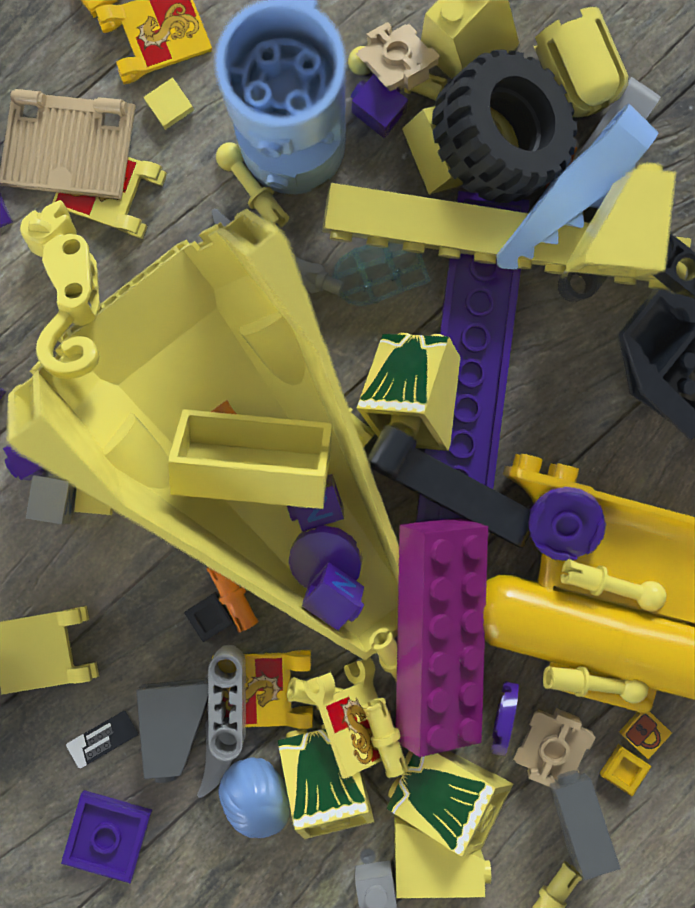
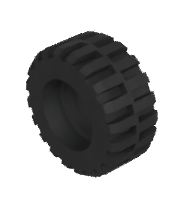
[432,50,577,203]

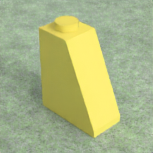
[394,814,491,898]

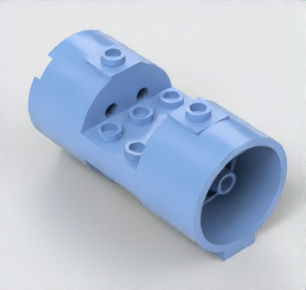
[215,0,346,194]

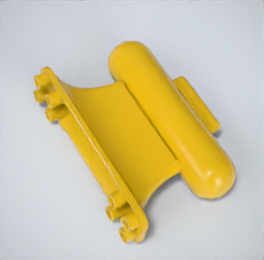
[483,454,695,713]

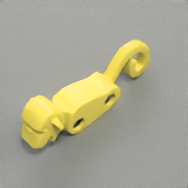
[20,200,100,379]

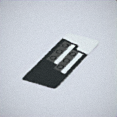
[66,711,138,768]

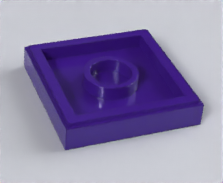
[61,790,152,883]

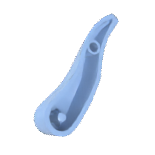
[496,104,658,269]

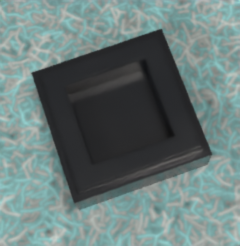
[184,592,234,642]

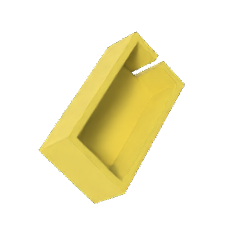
[168,409,332,509]

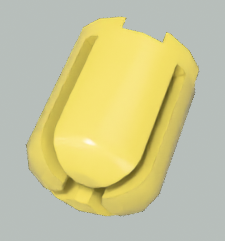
[533,7,628,118]

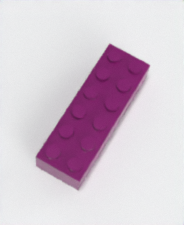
[396,518,488,757]

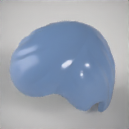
[218,757,290,838]

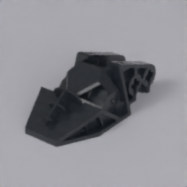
[618,289,695,440]

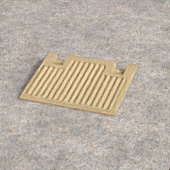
[0,89,136,200]

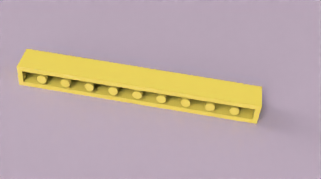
[322,183,691,290]

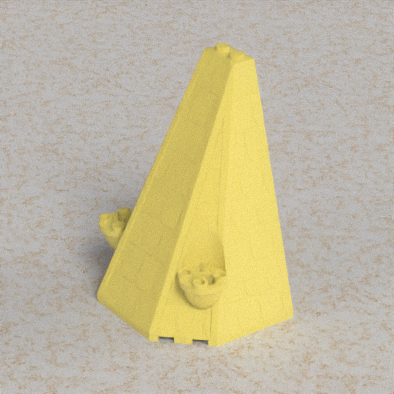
[8,209,399,660]

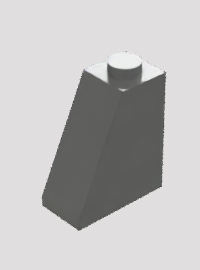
[136,678,208,783]
[549,770,621,881]

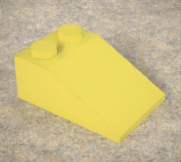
[402,106,519,194]

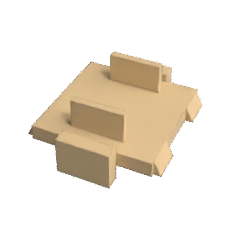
[356,22,440,91]
[513,708,596,787]

